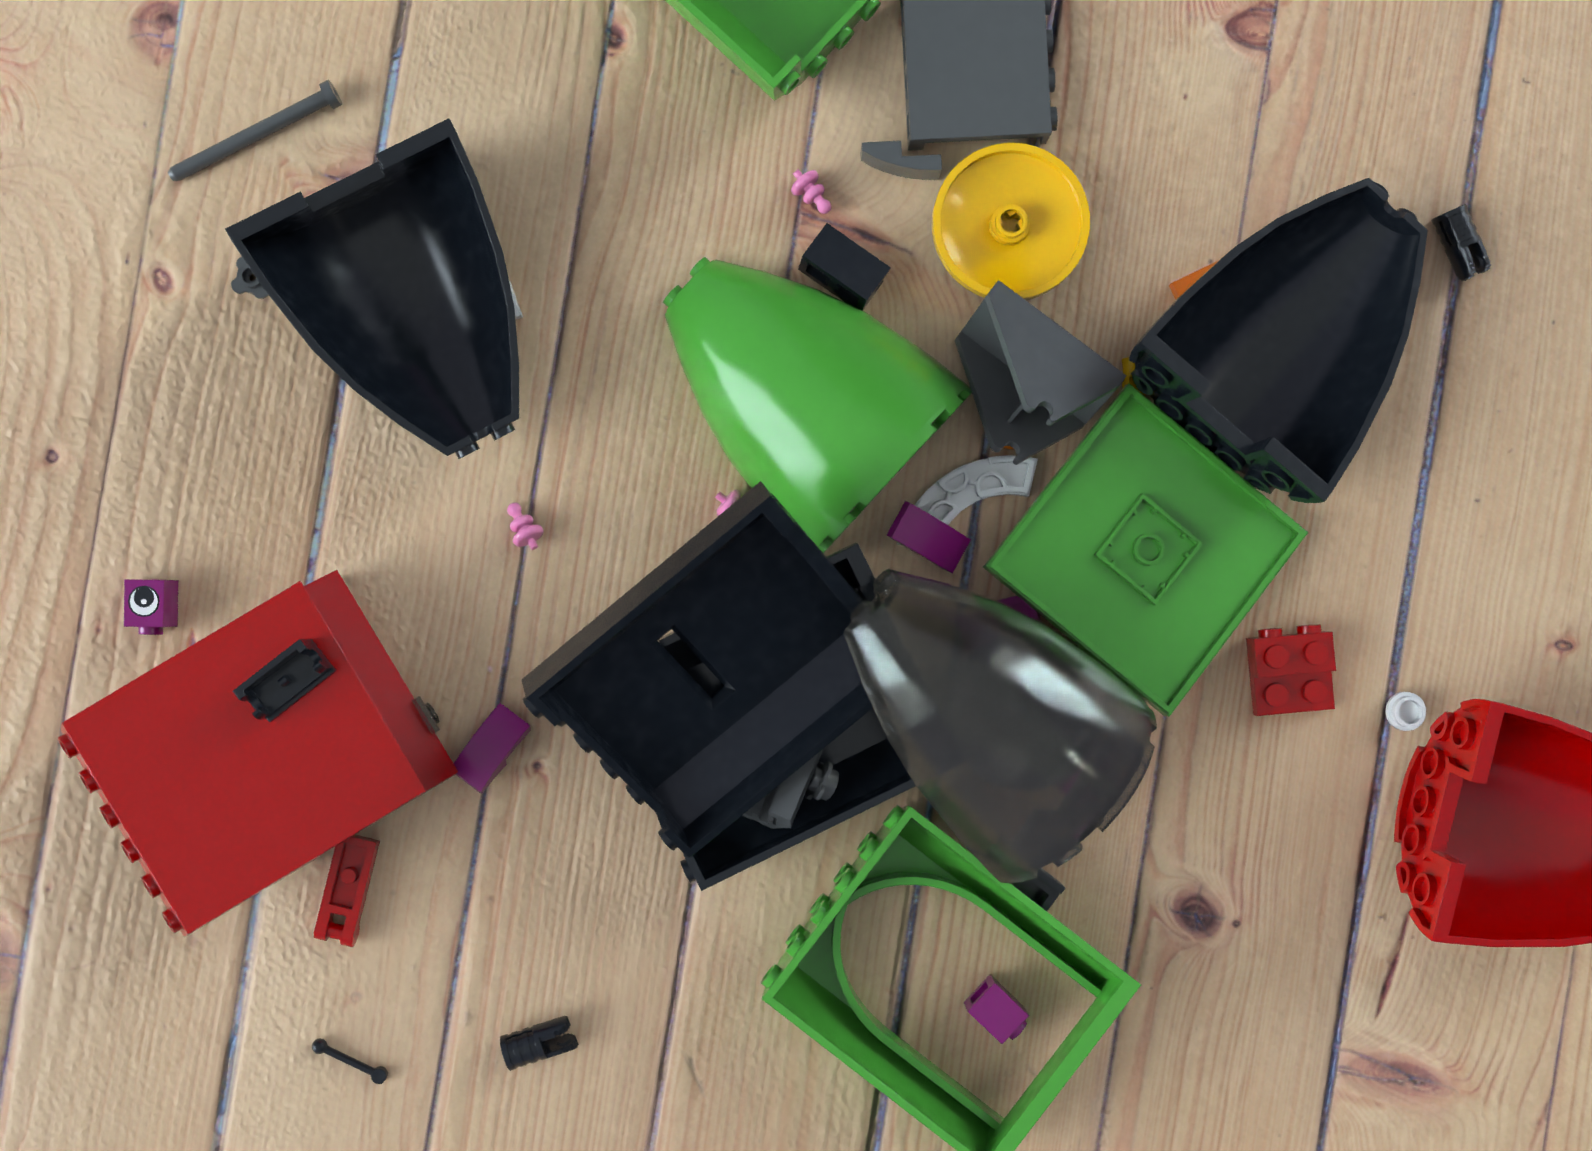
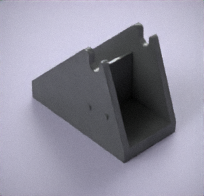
[955,280,1127,465]

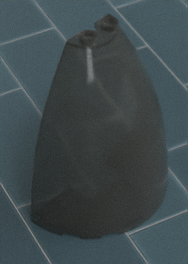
[844,569,1157,883]

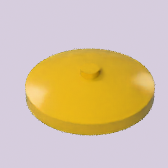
[932,143,1090,300]

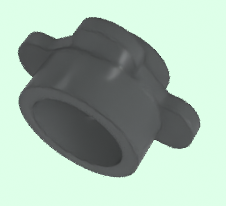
[231,257,268,299]
[805,761,839,801]

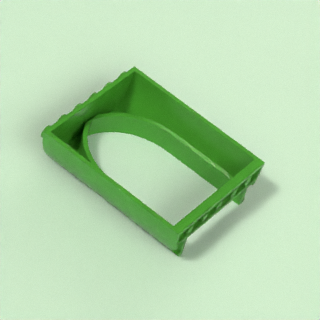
[761,805,1141,1151]

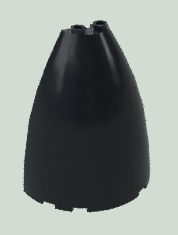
[225,118,519,459]
[1129,178,1428,503]

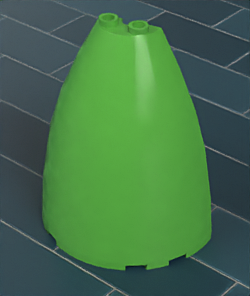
[663,257,972,553]

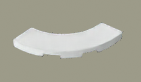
[897,455,1038,545]

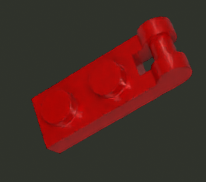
[314,835,380,947]

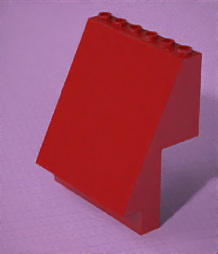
[57,570,458,937]

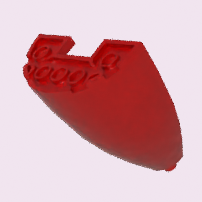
[1394,699,1592,947]

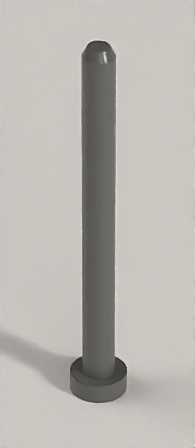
[168,80,342,181]

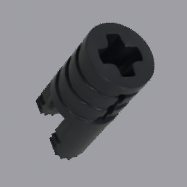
[1431,204,1491,281]
[500,1016,579,1071]

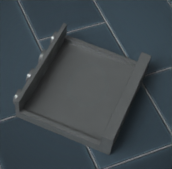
[900,0,1058,151]

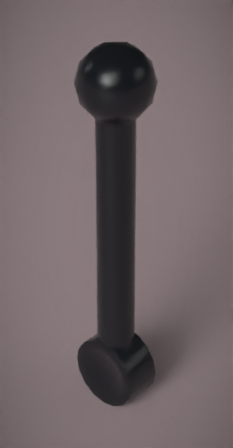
[312,1038,388,1084]

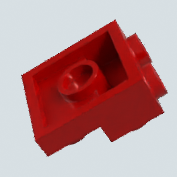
[1246,624,1336,716]

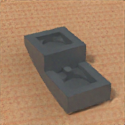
[860,141,942,180]

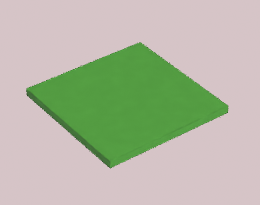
[983,383,1308,717]

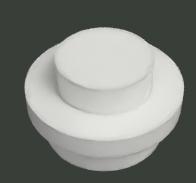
[1385,692,1426,731]

